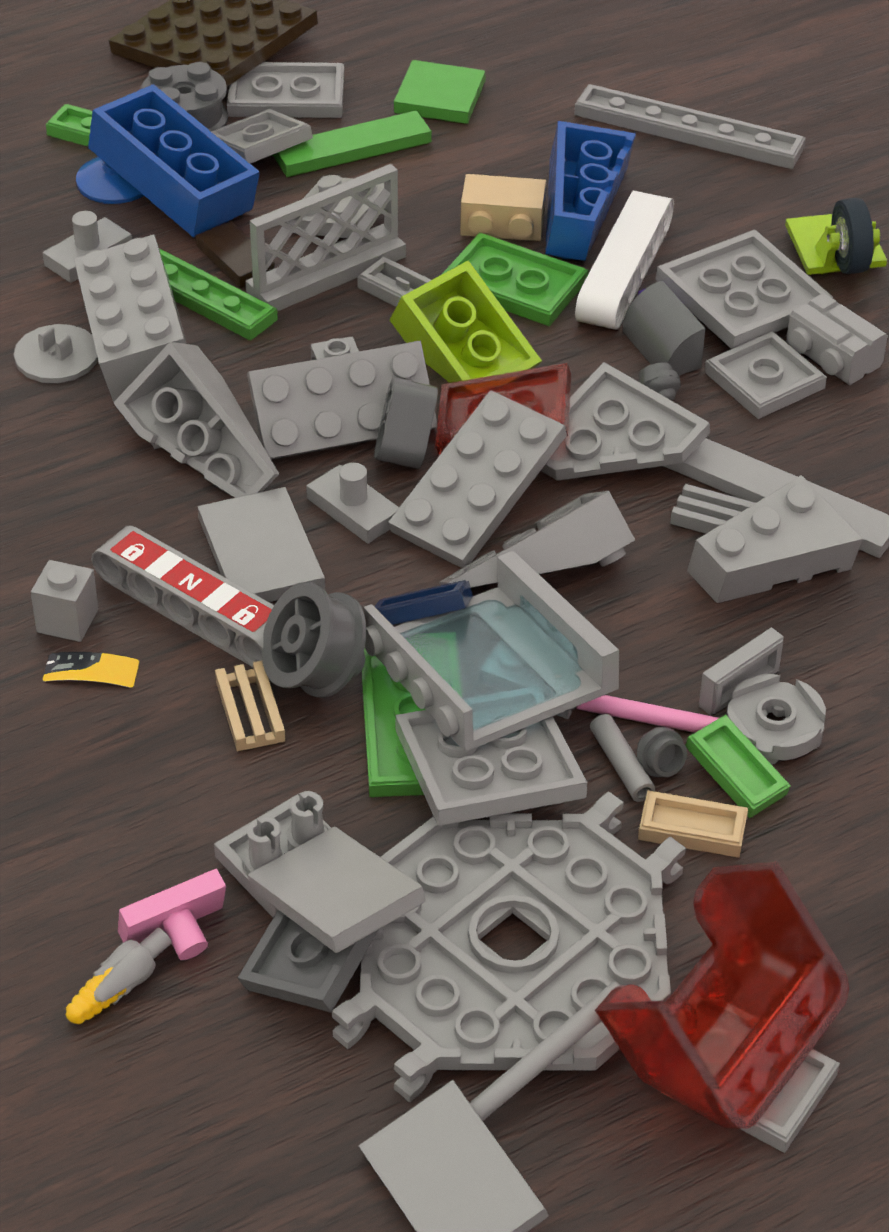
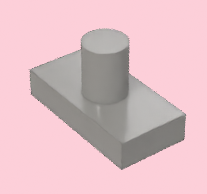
[42,211,132,283]
[306,463,399,544]

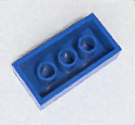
[88,84,260,237]

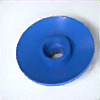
[76,157,144,204]

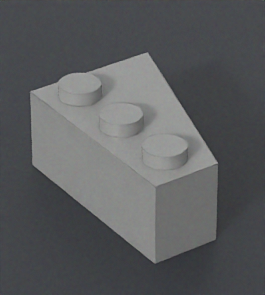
[687,475,863,603]

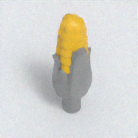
[66,928,172,1024]

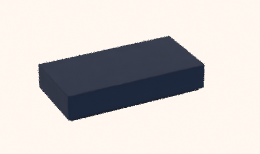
[374,580,473,625]

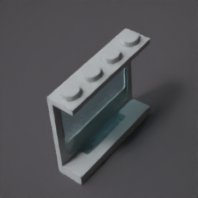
[363,551,619,752]

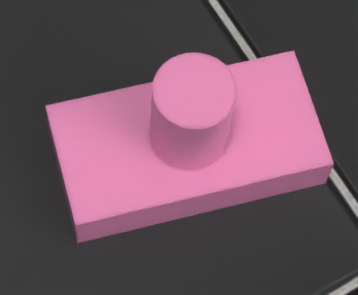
[118,868,226,960]

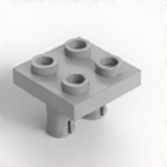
[214,791,331,918]

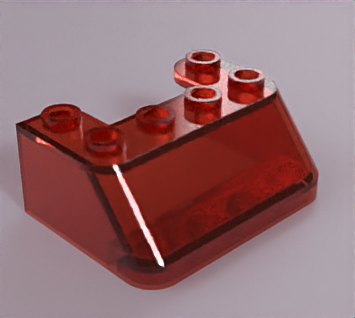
[595,861,849,1129]

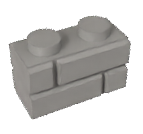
[786,293,888,385]

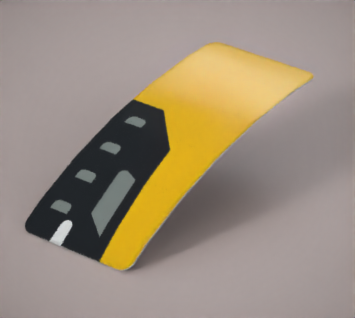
[43,652,139,688]

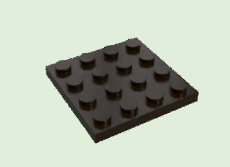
[109,0,318,87]

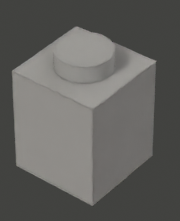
[31,560,99,642]

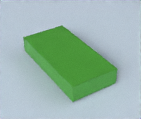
[685,714,791,819]

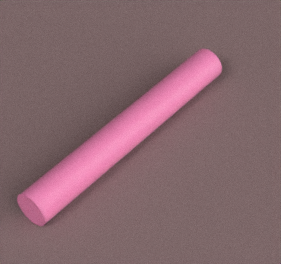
[577,695,719,733]

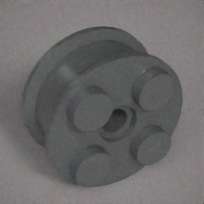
[141,62,228,132]
[261,582,366,698]

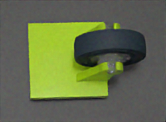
[785,198,887,275]

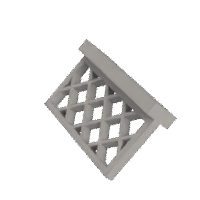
[246,164,406,312]

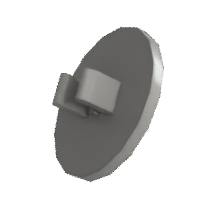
[13,324,98,383]

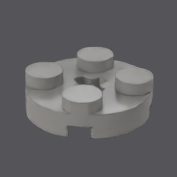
[727,674,826,765]

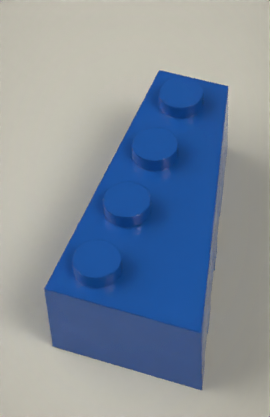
[545,121,636,261]

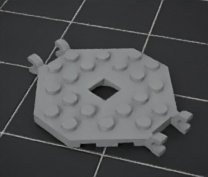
[332,791,686,1102]

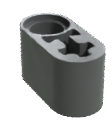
[374,377,438,469]

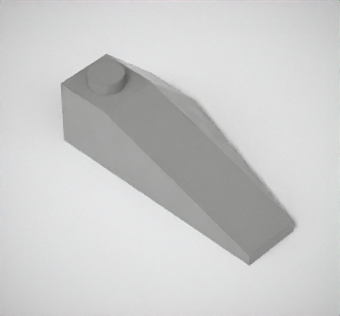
[114,342,279,498]
[439,491,635,587]

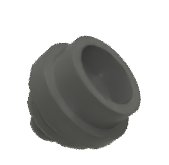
[638,363,681,401]
[637,727,687,777]

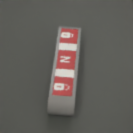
[91,526,274,667]

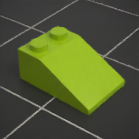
[390,260,542,402]

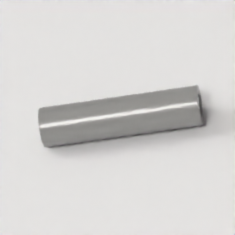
[590,714,655,802]

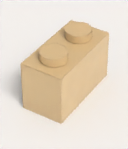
[460,174,546,241]

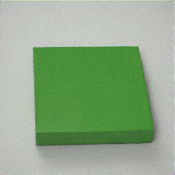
[394,60,485,124]

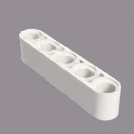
[575,191,674,330]

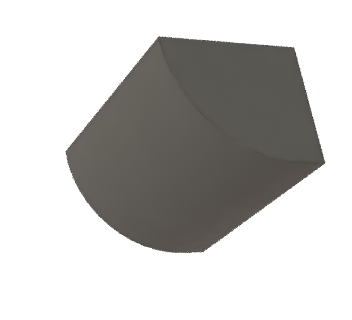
[622,280,705,375]

